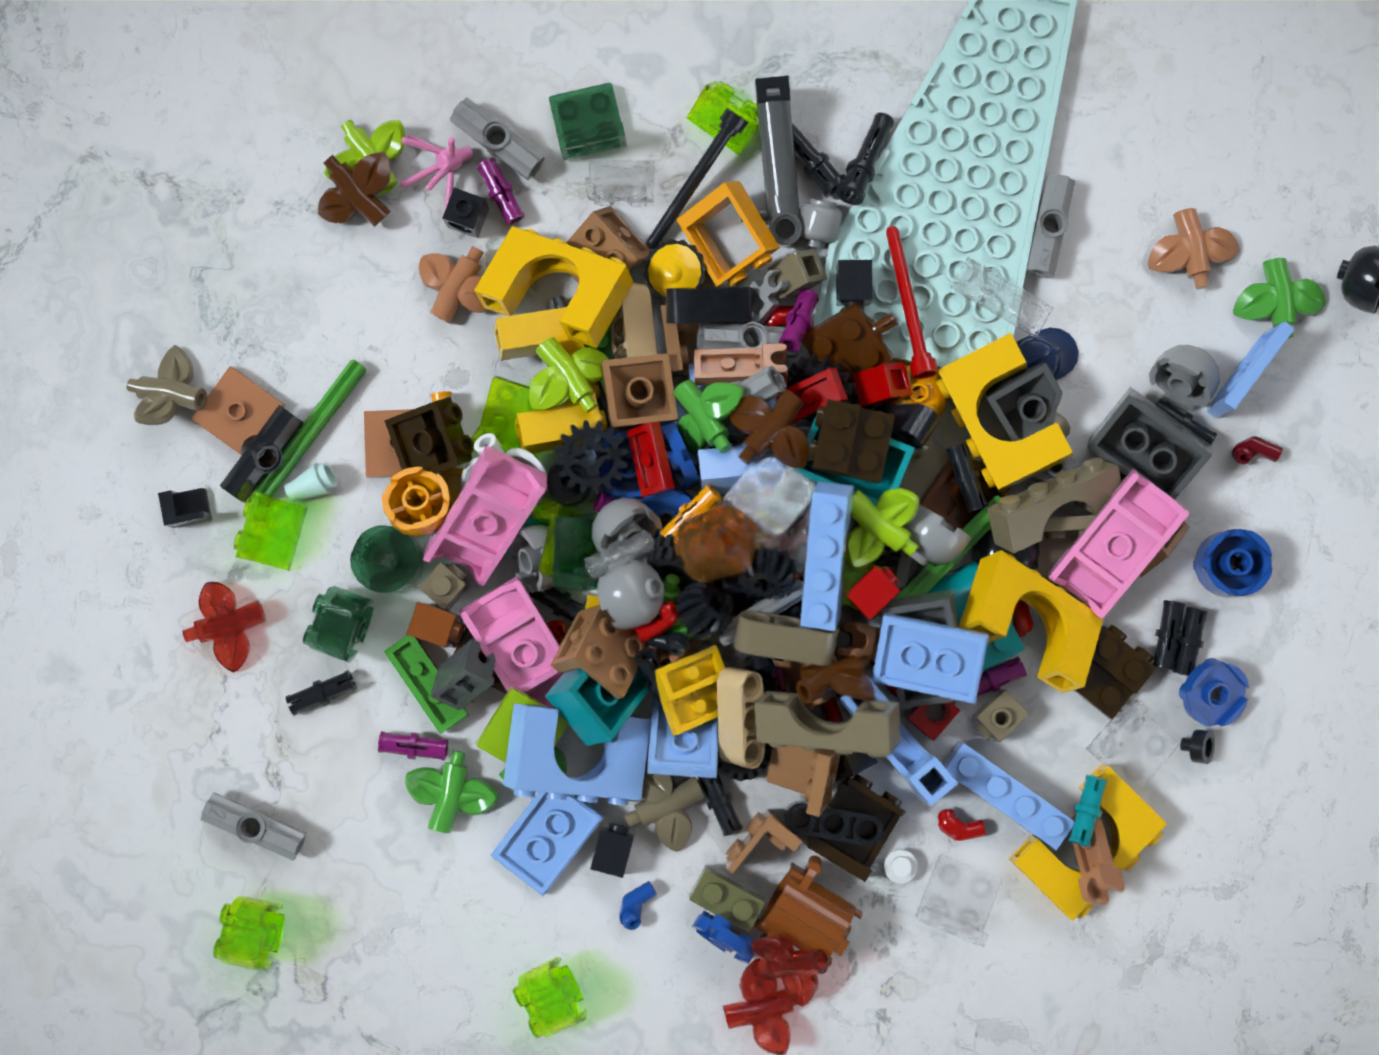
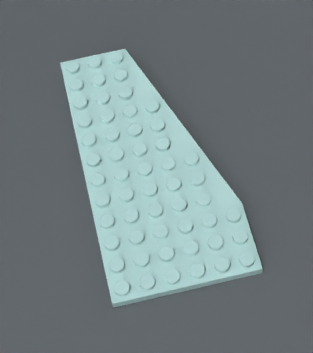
[812,0,1077,380]

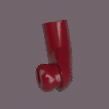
[1232,436,1283,465]

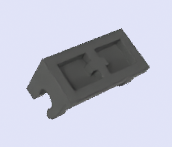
[430,639,496,710]

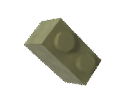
[689,865,766,933]

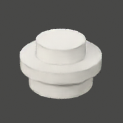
[884,849,918,884]

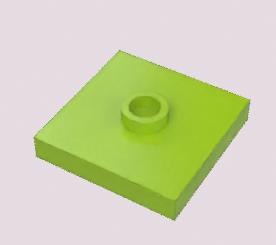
[476,686,569,763]

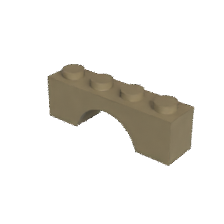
[987,458,1121,553]
[754,691,900,758]

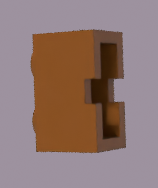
[406,602,467,648]

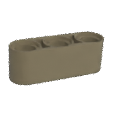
[734,611,839,665]

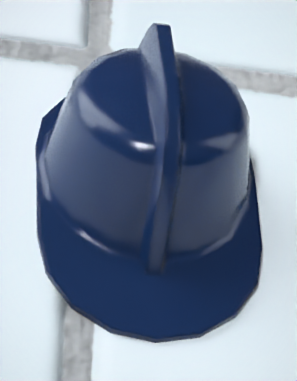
[1016,327,1079,380]

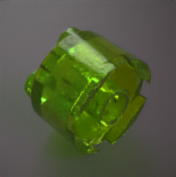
[213,896,285,972]
[513,956,587,1038]

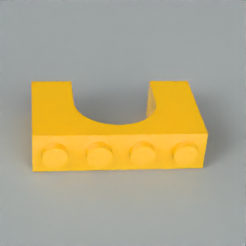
[474,226,634,348]
[494,307,607,454]
[936,333,1073,493]
[958,550,1104,694]
[1009,764,1167,921]

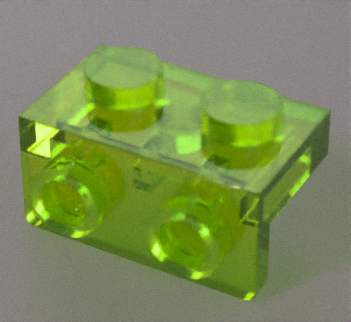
[686,81,759,155]

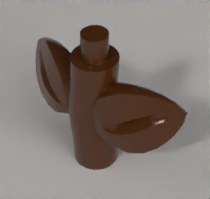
[318,153,391,227]
[728,389,809,468]
[796,655,875,704]

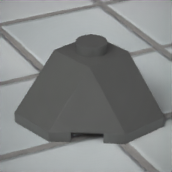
[985,363,1063,441]

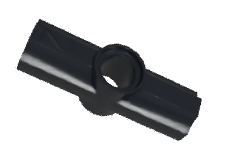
[220,405,304,503]

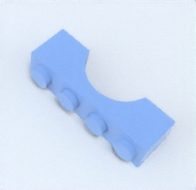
[800,482,854,631]
[942,741,1074,850]

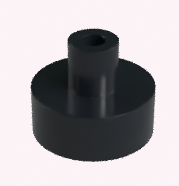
[1180,729,1215,764]

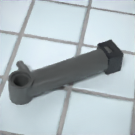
[741,75,802,247]

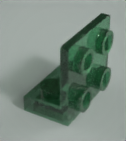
[549,82,627,161]
[552,513,609,591]

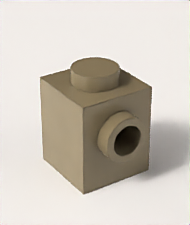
[767,249,827,299]
[418,562,470,611]
[972,689,1029,742]

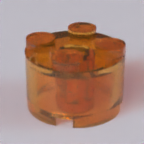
[675,505,757,582]

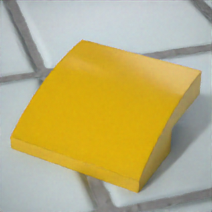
[655,645,725,735]

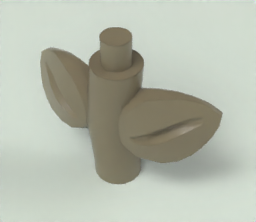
[126,345,207,425]
[624,762,705,852]

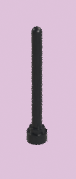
[646,108,749,250]

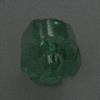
[350,525,424,594]
[302,586,374,663]

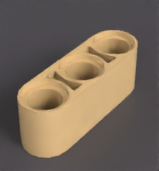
[610,283,657,359]
[717,667,765,769]

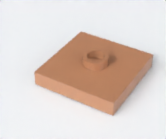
[191,366,286,455]
[364,409,413,478]

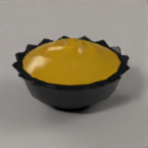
[643,239,706,303]

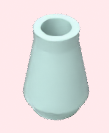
[284,462,337,503]

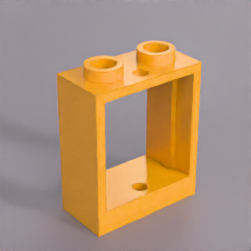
[676,181,780,287]

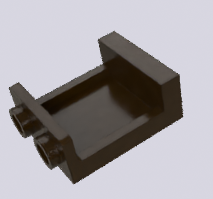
[805,774,906,882]

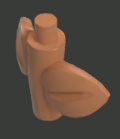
[1148,208,1240,289]
[419,246,490,324]

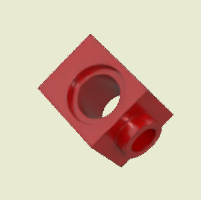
[853,362,912,407]
[844,566,900,620]
[905,701,961,741]

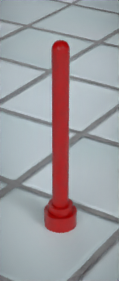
[886,226,939,380]

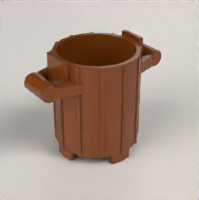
[754,855,862,966]

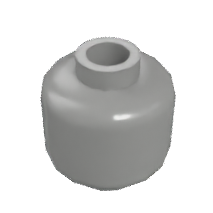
[800,198,842,249]

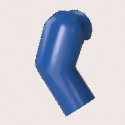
[619,881,657,930]

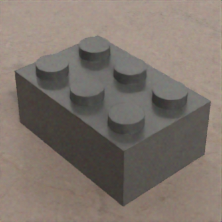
[1087,387,1212,499]
[881,590,960,709]

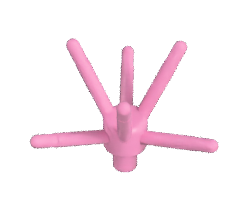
[401,135,473,209]

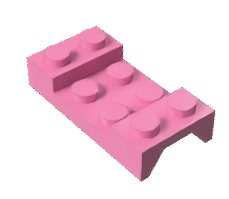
[423,446,547,587]
[1048,469,1190,619]
[460,576,564,709]

